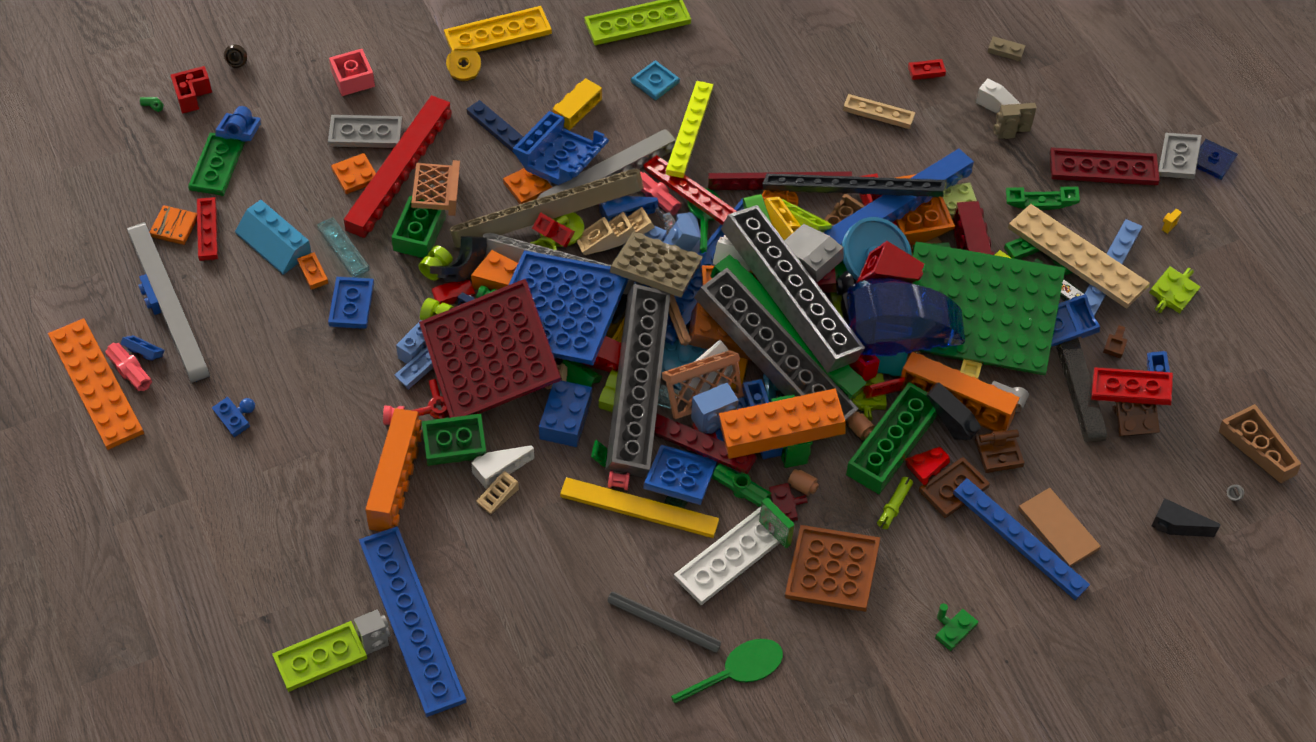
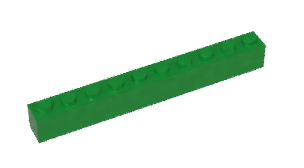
[710,254,867,401]

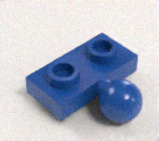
[212,397,255,437]

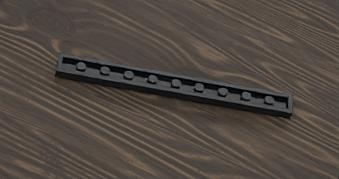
[763,173,947,197]

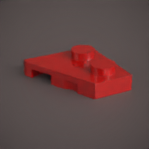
[905,447,950,485]

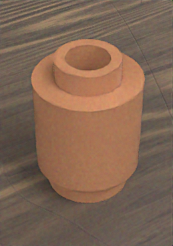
[847,412,875,440]
[788,469,819,496]

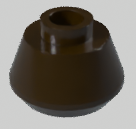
[224,44,247,68]

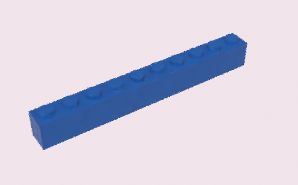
[824,149,974,246]

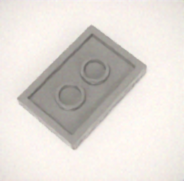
[1159,133,1202,179]

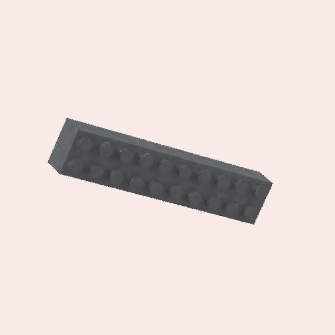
[721,205,865,373]
[694,268,859,439]
[605,284,670,477]

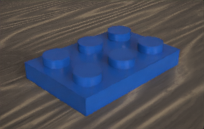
[328,277,374,329]

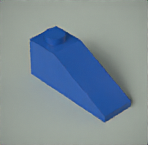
[599,196,658,222]

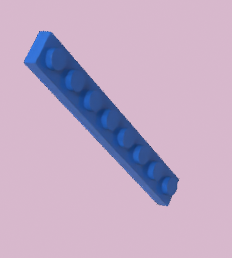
[953,478,1090,601]

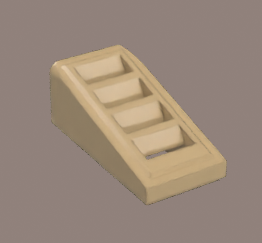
[476,471,519,515]

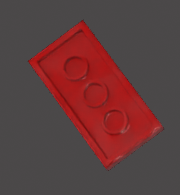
[1092,367,1173,405]

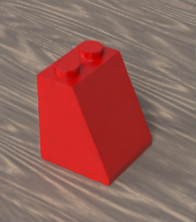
[857,241,924,290]

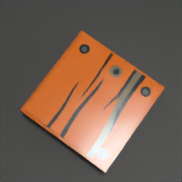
[149,205,197,245]

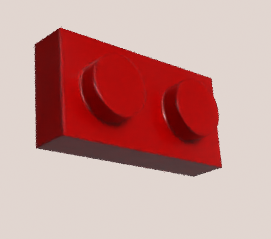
[908,59,946,80]

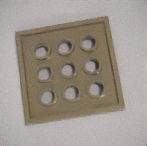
[610,232,703,297]

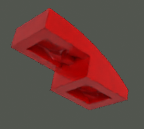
[532,212,575,247]
[431,280,475,304]

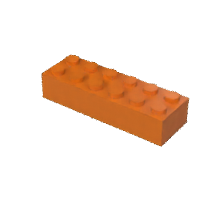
[901,352,1020,431]
[719,388,846,459]
[365,408,423,532]

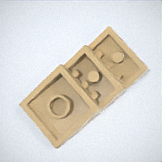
[577,207,655,255]

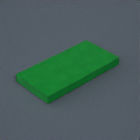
[188,132,245,196]

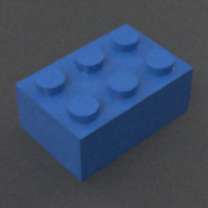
[539,381,592,447]

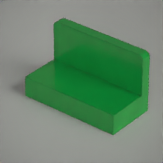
[561,359,602,387]

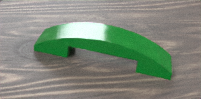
[1006,187,1080,210]

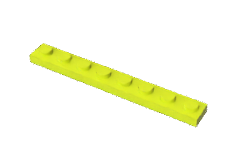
[666,81,713,178]

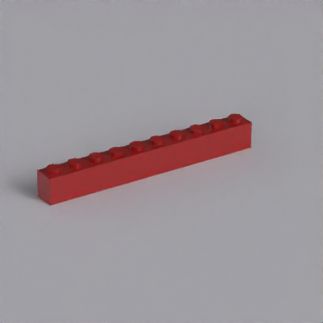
[344,95,452,238]

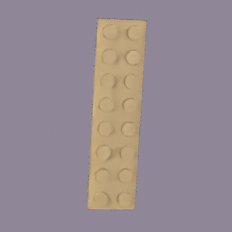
[1008,204,1150,309]

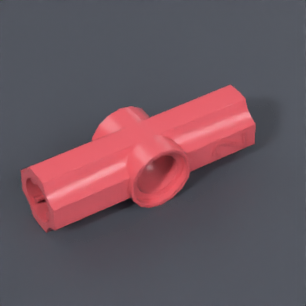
[640,172,681,216]
[105,343,152,391]

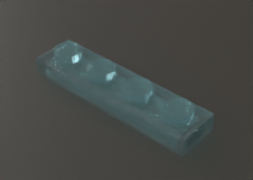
[317,217,370,278]

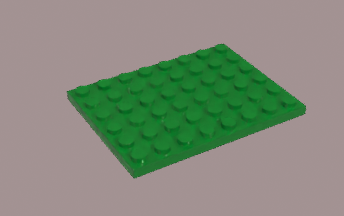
[899,241,1065,375]

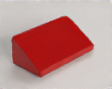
[863,377,905,399]

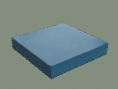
[631,60,680,101]

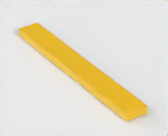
[560,477,719,538]

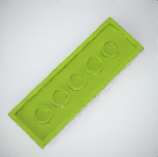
[584,0,691,45]

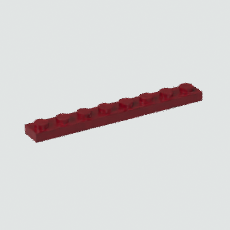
[708,171,852,191]

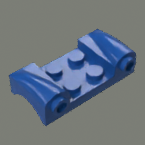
[1051,294,1100,347]

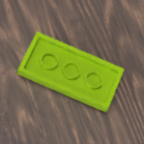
[272,621,367,692]

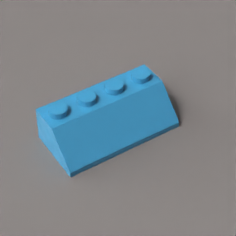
[235,200,311,275]

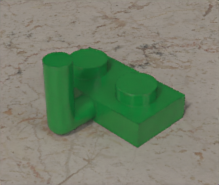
[935,603,979,651]

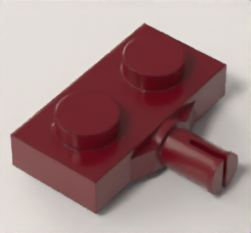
[769,483,808,522]

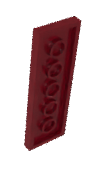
[1049,147,1160,185]

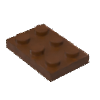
[919,457,990,518]

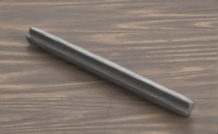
[608,592,721,652]

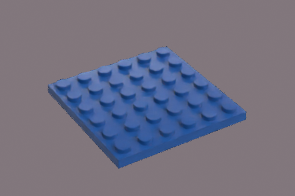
[509,250,629,365]

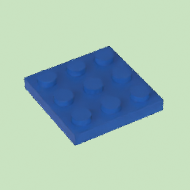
[643,445,717,505]

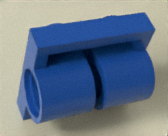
[216,106,261,141]

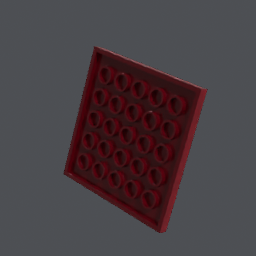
[419,279,562,418]

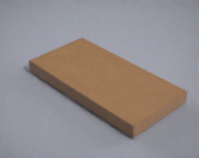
[1018,488,1101,567]

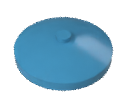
[842,217,912,291]

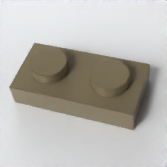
[988,36,1026,61]

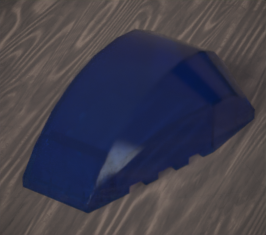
[847,277,965,356]

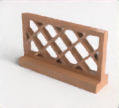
[411,160,460,216]
[662,350,744,419]

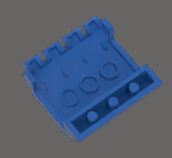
[513,111,609,185]

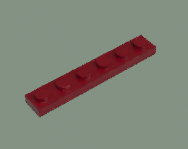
[654,413,757,474]

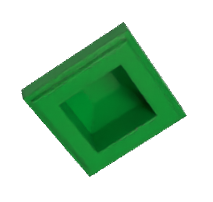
[591,440,608,467]

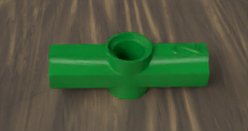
[712,464,771,507]

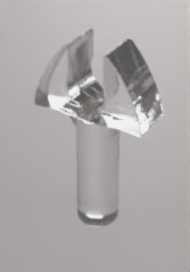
[655,208,675,232]

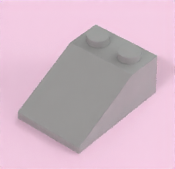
[784,224,844,282]

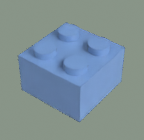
[691,382,739,434]

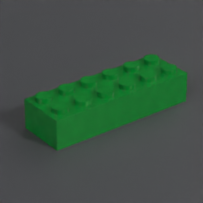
[846,382,938,495]

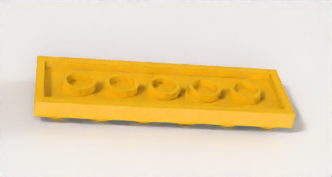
[444,6,552,52]

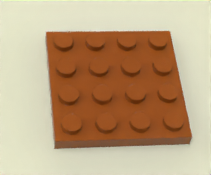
[785,525,880,612]

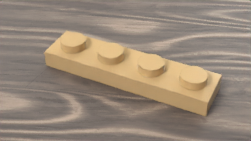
[843,94,915,129]

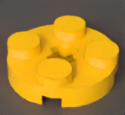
[446,46,481,81]

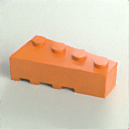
[471,250,518,290]

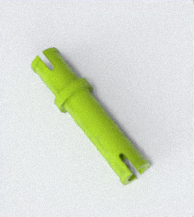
[877,477,913,529]

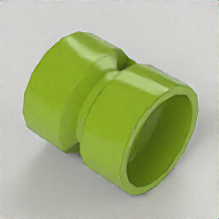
[418,245,453,281]
[420,298,454,321]

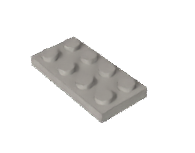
[328,115,403,148]

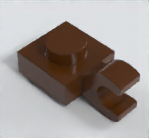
[1103,325,1127,358]

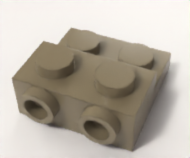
[993,103,1037,139]

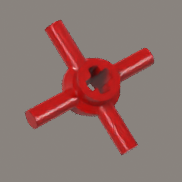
[411,379,449,419]

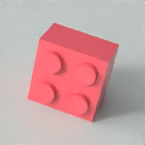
[329,49,375,96]

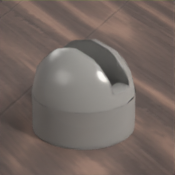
[1227,485,1244,501]

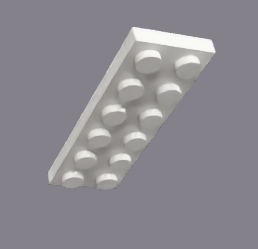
[674,507,780,605]

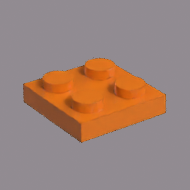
[331,153,376,194]
[503,168,552,204]

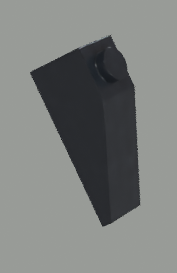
[926,382,981,440]
[1152,498,1221,537]

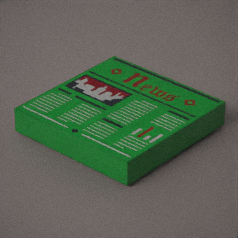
[759,498,794,548]

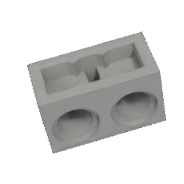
[354,609,391,654]

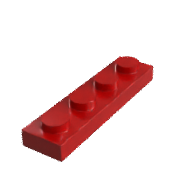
[197,197,218,261]

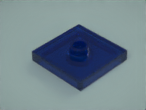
[1197,139,1238,180]

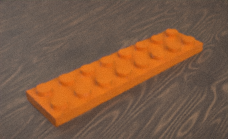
[48,318,144,450]

